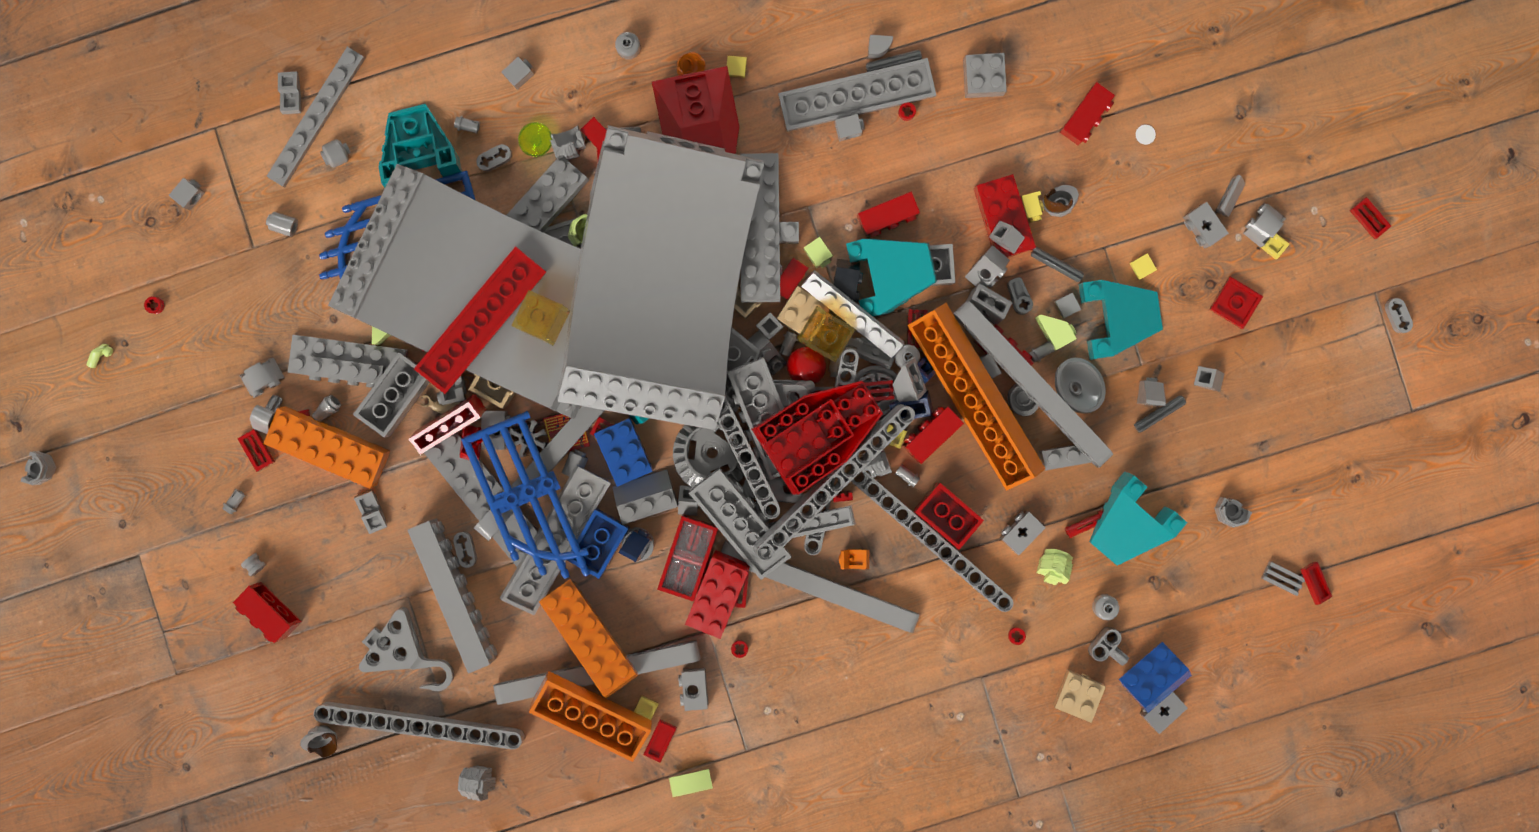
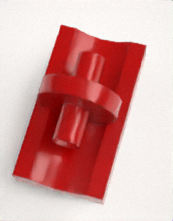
[459,424,483,460]

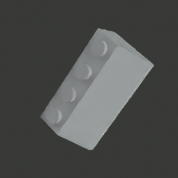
[353,352,430,438]

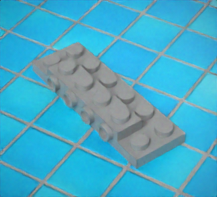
[287,335,408,388]
[727,357,783,480]
[688,467,792,580]

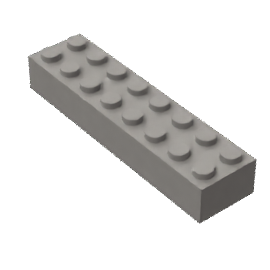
[408,518,497,674]

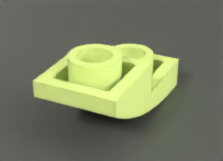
[669,769,713,797]

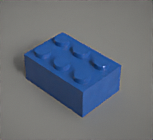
[594,417,654,487]
[567,508,630,579]
[1119,642,1192,713]

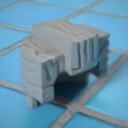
[550,126,586,160]
[859,450,892,478]
[21,451,56,485]
[1214,497,1252,528]
[458,765,496,801]

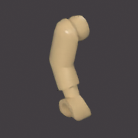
[420,395,461,414]

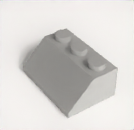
[613,470,678,525]

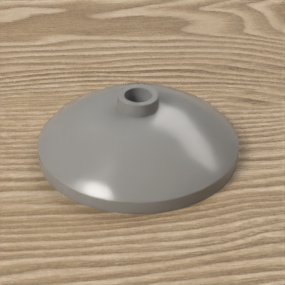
[1055,358,1106,414]

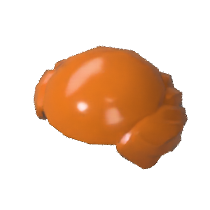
[677,52,706,76]

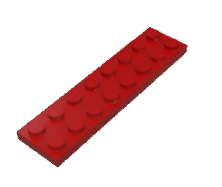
[414,246,546,394]

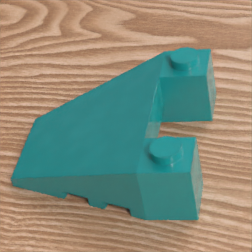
[378,104,462,188]
[846,239,937,317]
[1078,280,1163,360]
[1089,471,1188,566]

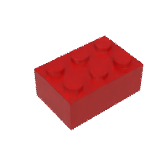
[903,406,964,464]
[913,482,984,550]
[233,582,302,643]

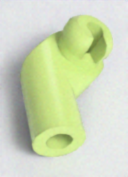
[86,344,113,368]

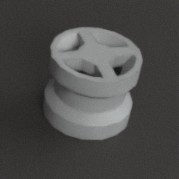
[241,553,266,577]

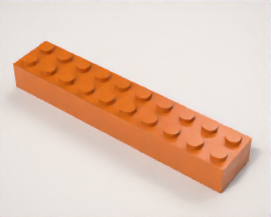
[907,303,1046,491]

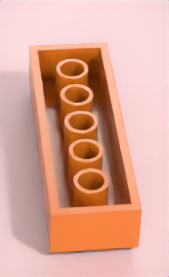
[263,406,390,489]
[539,579,639,698]
[529,671,652,762]

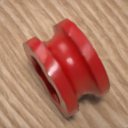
[898,102,916,121]
[144,296,165,314]
[1008,627,1026,645]
[731,640,748,658]

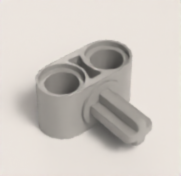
[250,395,283,434]
[1088,627,1129,666]

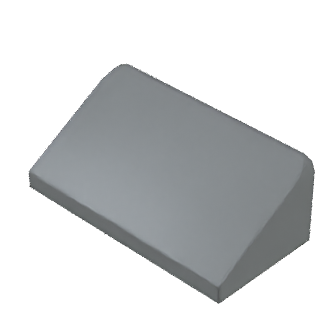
[1216,175,1245,217]

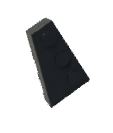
[828,259,863,326]

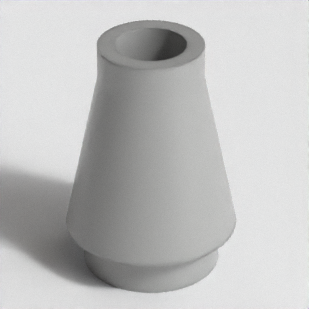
[312,395,341,421]

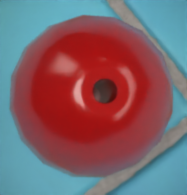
[787,347,826,384]

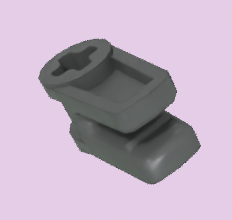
[1007,277,1033,315]

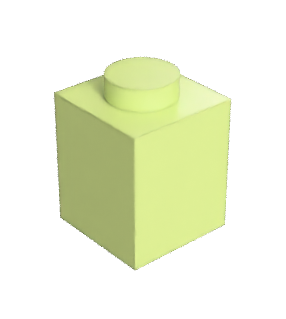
[803,237,833,268]

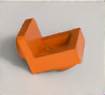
[839,549,869,569]

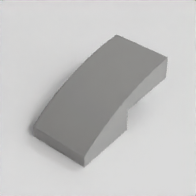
[278,71,301,114]
[354,489,387,534]

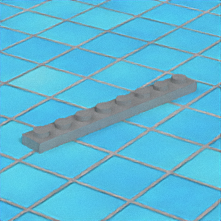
[266,46,365,187]

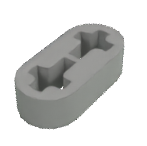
[476,144,512,172]
[1385,298,1413,334]
[453,531,477,568]

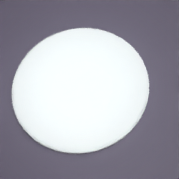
[1136,125,1156,145]

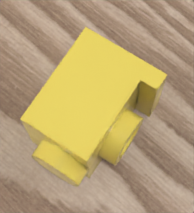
[1021,191,1044,222]

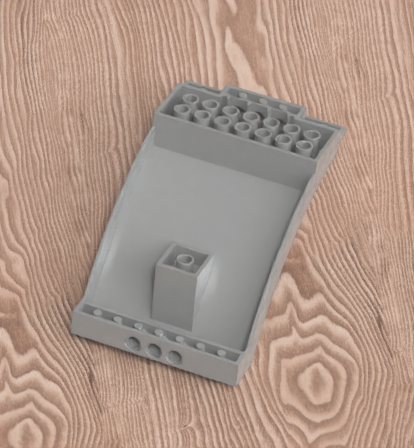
[557,125,764,430]
[328,164,581,419]

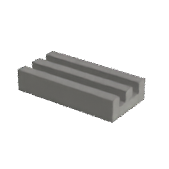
[1261,561,1305,596]

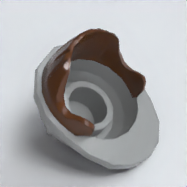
[1043,185,1079,217]
[300,725,337,758]

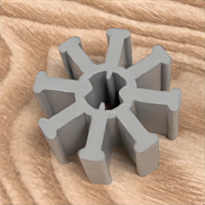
[509,420,548,458]

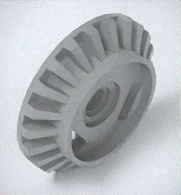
[673,419,751,488]

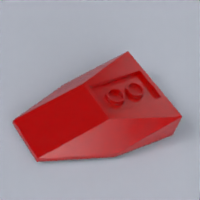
[651,66,740,154]
[751,381,883,495]

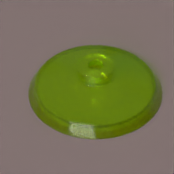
[518,122,552,157]

